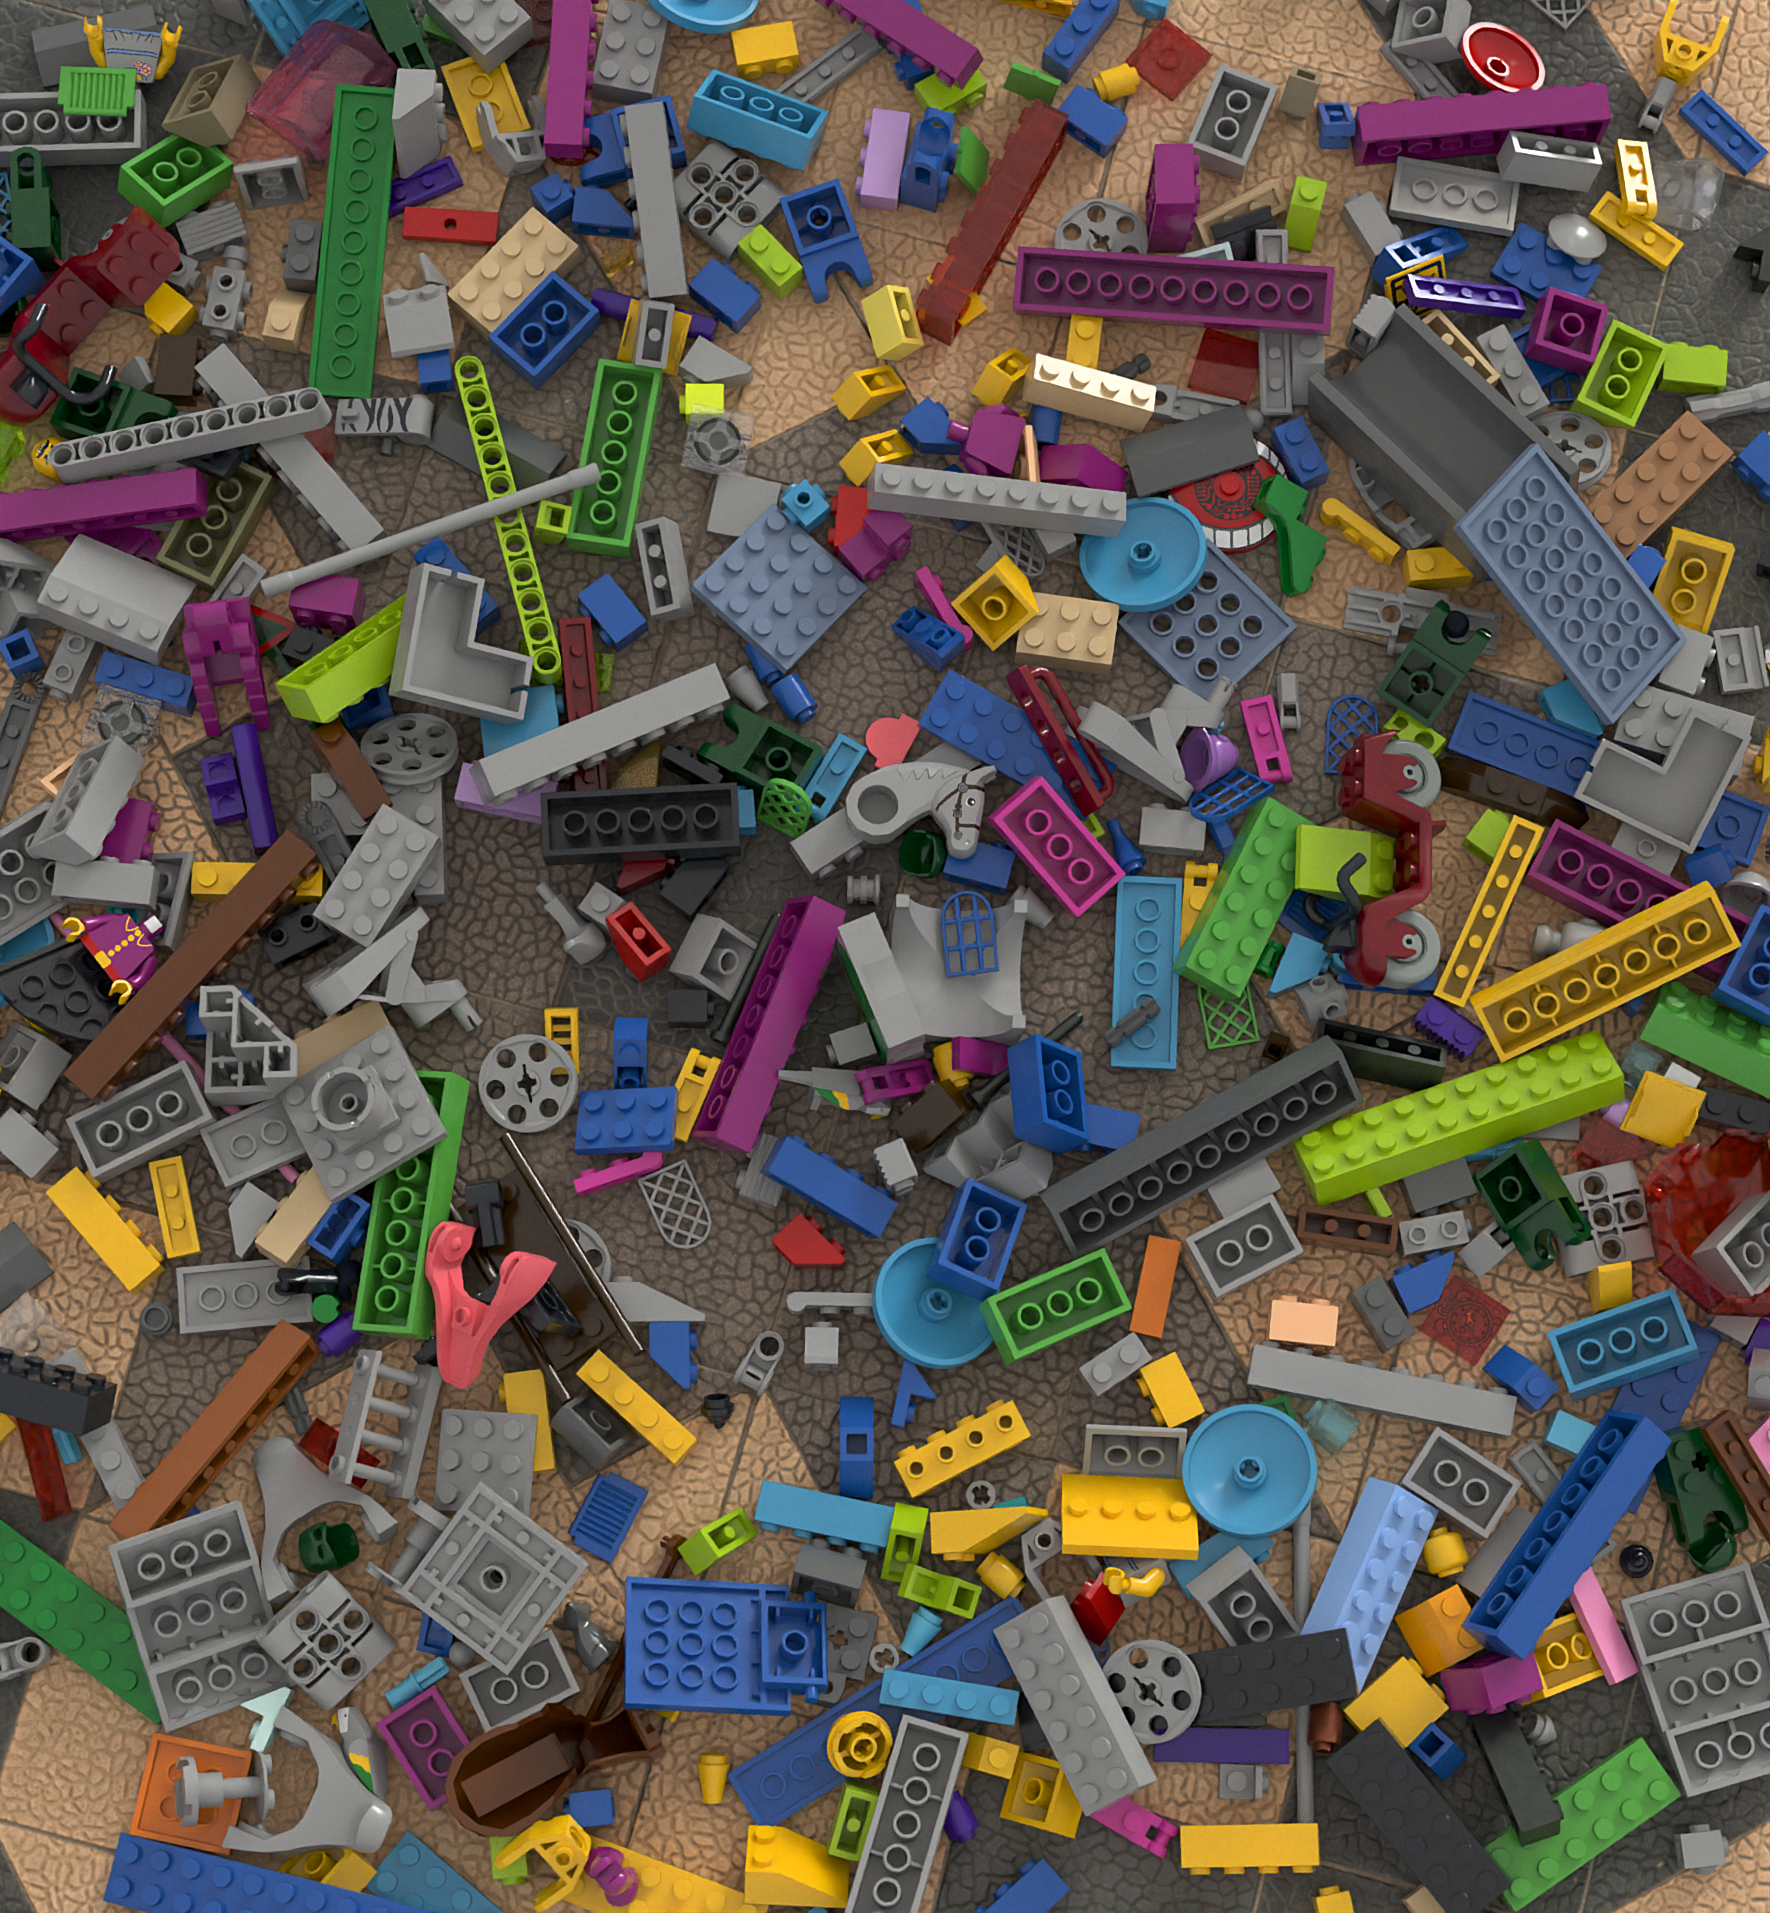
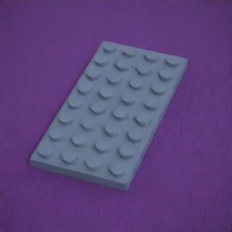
[1453,443,1687,725]

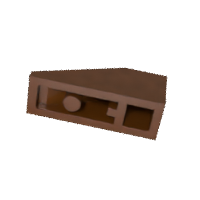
[309,717,393,822]

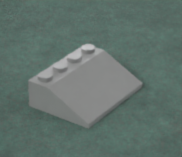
[37,533,198,666]
[0,801,69,946]

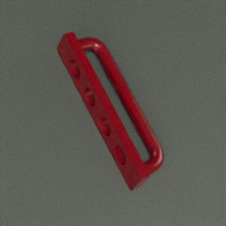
[1006,664,1115,817]

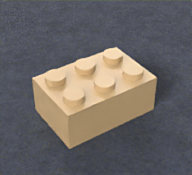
[1014,592,1120,676]

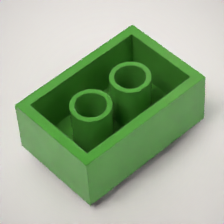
[117,134,234,228]

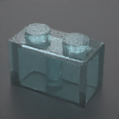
[1302,1397,1361,1455]

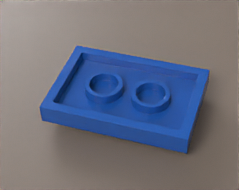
[1489,222,1603,303]
[574,1086,679,1155]

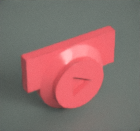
[866,713,921,769]

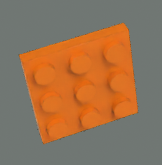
[129,1732,255,1855]

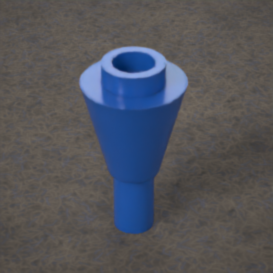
[1106,818,1147,876]

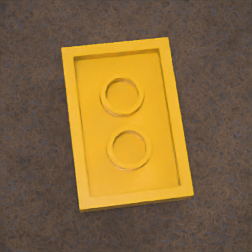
[441,57,531,153]

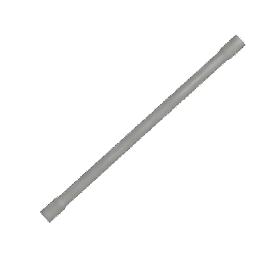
[260,462,601,599]
[1291,1502,1317,1871]

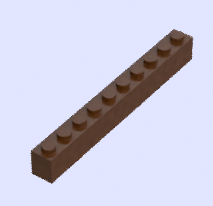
[63,829,321,1105]

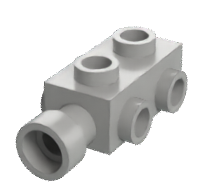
[199,245,253,342]

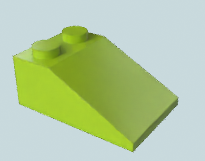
[1295,824,1394,907]

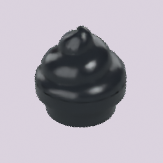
[701,1393,734,1429]
[1619,1544,1653,1578]

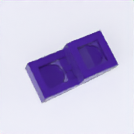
[200,752,247,826]

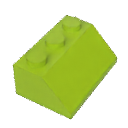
[1568,319,1671,429]

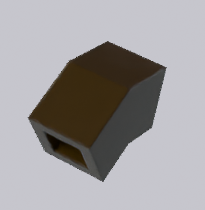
[1262,1031,1290,1062]

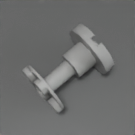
[365,1496,450,1599]
[174,1751,275,1827]

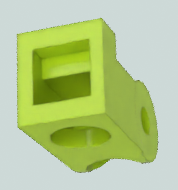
[533,500,572,544]
[1382,709,1446,760]

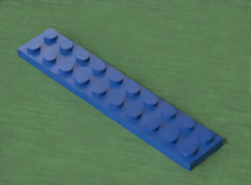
[1446,691,1770,869]
[726,1596,1025,1826]
[103,1832,437,1913]

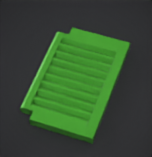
[58,66,137,117]

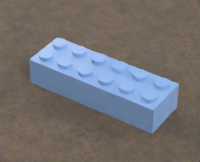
[1300,1477,1439,1694]

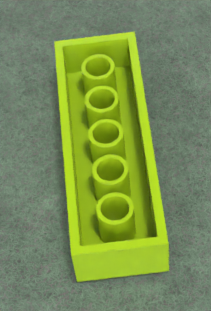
[275,593,406,723]

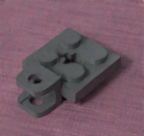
[813,1600,879,1709]

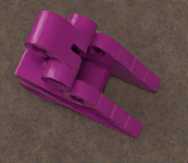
[183,597,271,737]

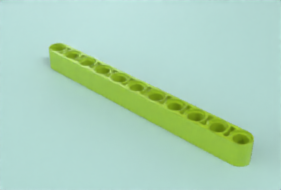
[455,356,562,684]

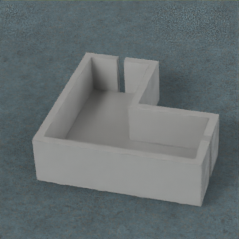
[388,563,534,725]
[1573,708,1752,854]
[311,769,448,905]

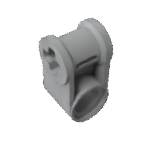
[732,1331,785,1397]
[0,1637,53,1682]

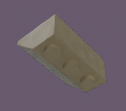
[161,54,261,147]

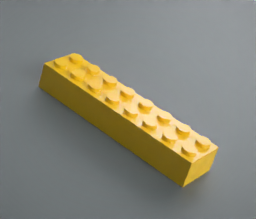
[1469,880,1741,1063]

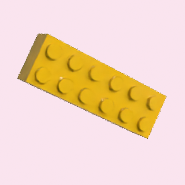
[559,1833,769,1913]

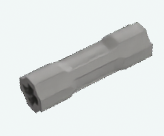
[1683,381,1770,424]

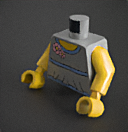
[83,15,182,90]
[1102,1556,1177,1608]

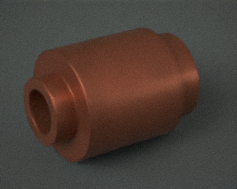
[1307,1702,1344,1755]

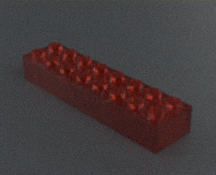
[916,99,1069,347]

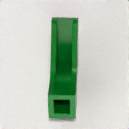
[1252,474,1328,598]

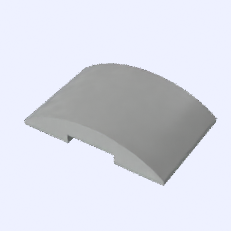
[108,1499,296,1733]
[1620,1563,1770,1798]

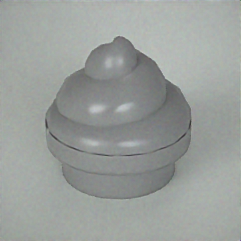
[1522,1712,1556,1746]

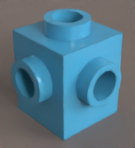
[781,479,830,535]

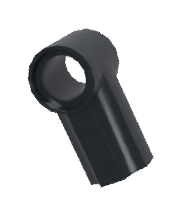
[465,1179,506,1248]

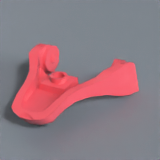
[425,1221,557,1389]

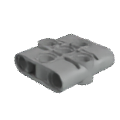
[674,139,788,262]
[1552,1160,1659,1278]
[255,1570,396,1711]

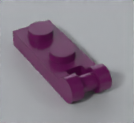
[854,1058,935,1106]

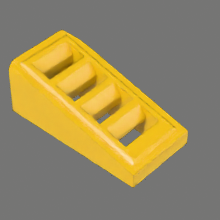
[544,1007,580,1075]

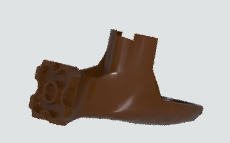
[444,1697,666,1837]

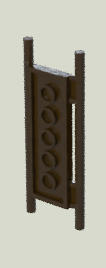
[448,1132,645,1406]

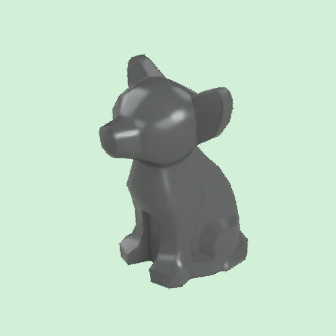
[553,1602,621,1675]

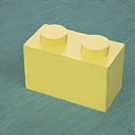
[861,285,924,361]

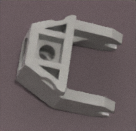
[476,95,546,176]
[1019,1518,1105,1602]

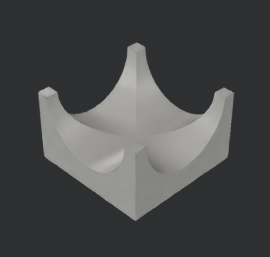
[889,894,1028,1046]

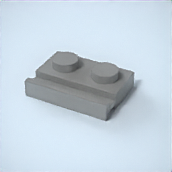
[1710,625,1769,695]

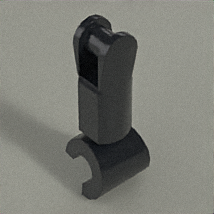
[274,1259,362,1301]

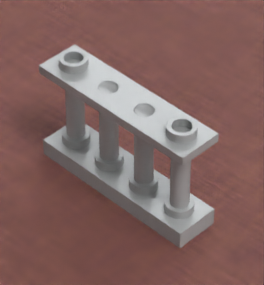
[328,1349,442,1500]

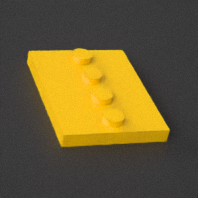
[1061,1474,1199,1560]

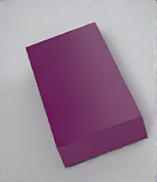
[952,1036,1007,1077]

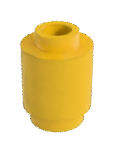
[1092,63,1140,102]
[932,1041,974,1090]
[975,1551,1026,1600]

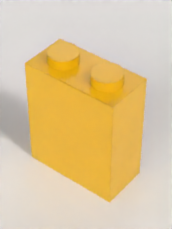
[1340,1656,1449,1748]

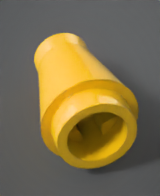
[696,1752,730,1804]

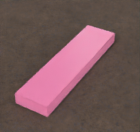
[1569,1566,1640,1686]

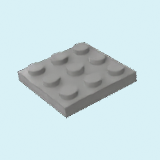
[434,1408,538,1516]

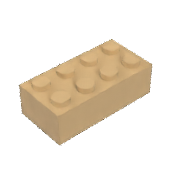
[447,207,581,341]

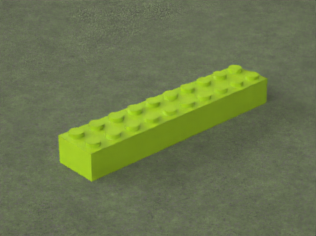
[1292,1029,1625,1207]

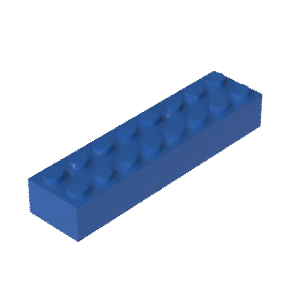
[1461,1409,1672,1660]

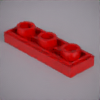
[402,206,499,246]

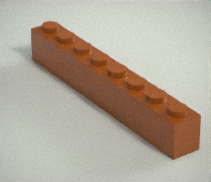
[108,1319,321,1541]

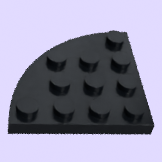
[0,934,168,1045]

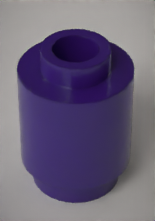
[316,1311,363,1359]
[943,1790,980,1844]

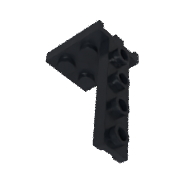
[413,1268,582,1367]

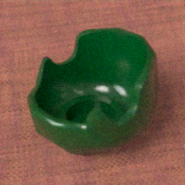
[899,829,947,879]
[1685,1521,1737,1574]

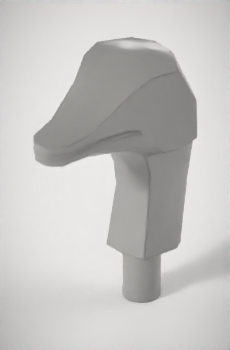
[535,881,606,966]

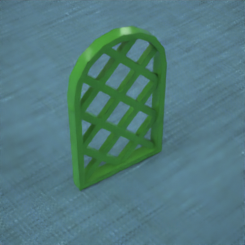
[756,778,812,839]
[1197,982,1260,1051]

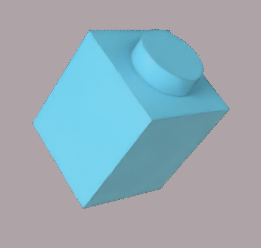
[1541,1410,1596,1459]

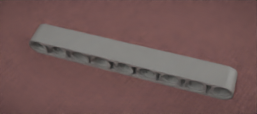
[48,387,332,484]

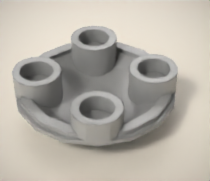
[1546,213,1607,265]

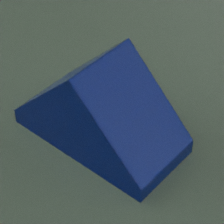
[342,684,395,731]

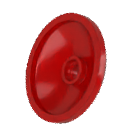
[1460,22,1545,93]

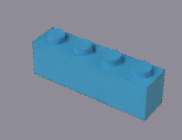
[754,1480,894,1554]
[879,1669,1019,1727]

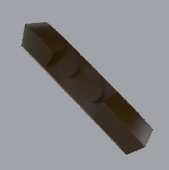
[1437,757,1589,830]

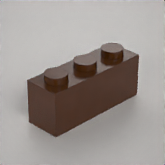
[1294,1204,1399,1258]

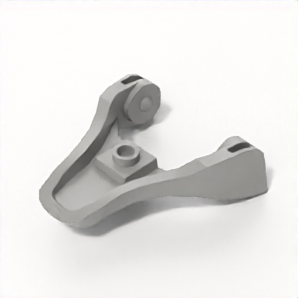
[251,1435,398,1605]
[221,1705,392,1858]

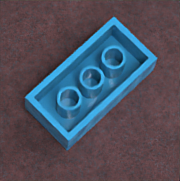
[686,69,829,171]
[1547,1287,1699,1402]

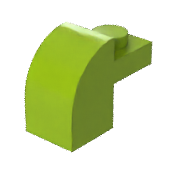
[897,1563,982,1620]

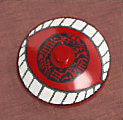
[1164,436,1290,555]

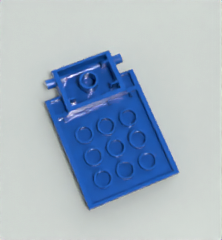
[624,1576,828,1716]

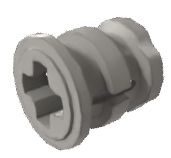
[847,874,880,906]

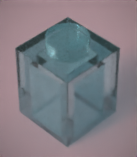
[1618,1041,1664,1089]

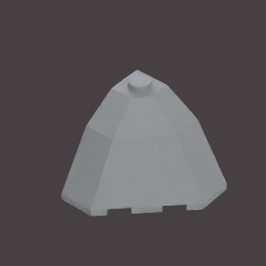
[0,538,57,658]
[199,985,298,1107]
[922,1081,1053,1201]

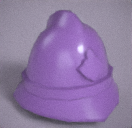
[1179,727,1240,793]

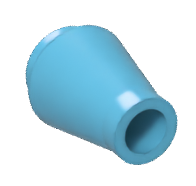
[899,1605,944,1657]

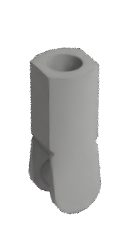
[1637,77,1677,135]
[1276,673,1301,732]

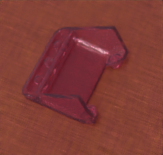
[246,20,398,162]

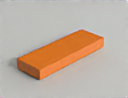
[1128,1235,1181,1339]

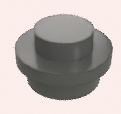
[139,1302,173,1336]

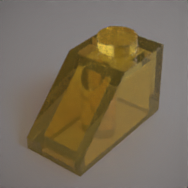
[611,741,661,789]

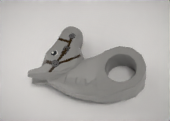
[845,762,997,859]

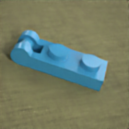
[794,733,867,824]

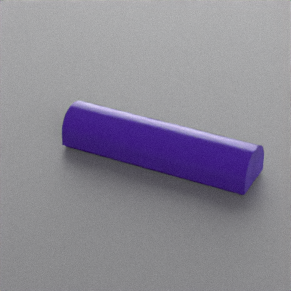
[591,288,719,343]
[231,723,279,857]

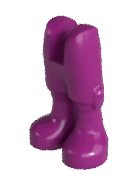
[584,1847,639,1907]

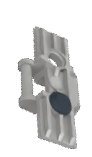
[1342,585,1502,657]

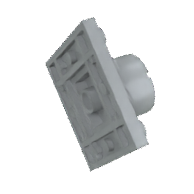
[278,1024,449,1204]
[399,1482,590,1676]

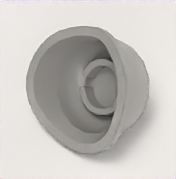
[1719,871,1770,918]

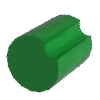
[311,1293,341,1323]

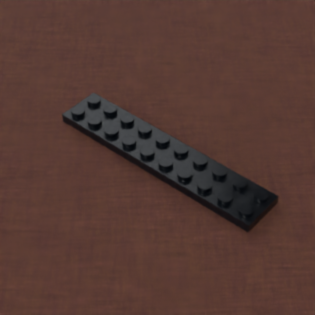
[1013,1628,1359,1752]

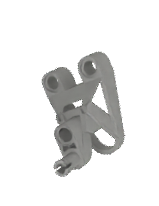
[1064,675,1238,804]
[302,905,483,1033]

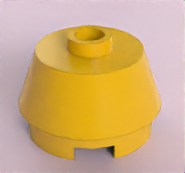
[827,1711,893,1778]

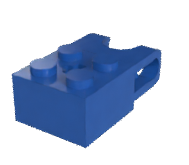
[579,95,687,187]
[900,107,958,213]
[779,178,873,304]

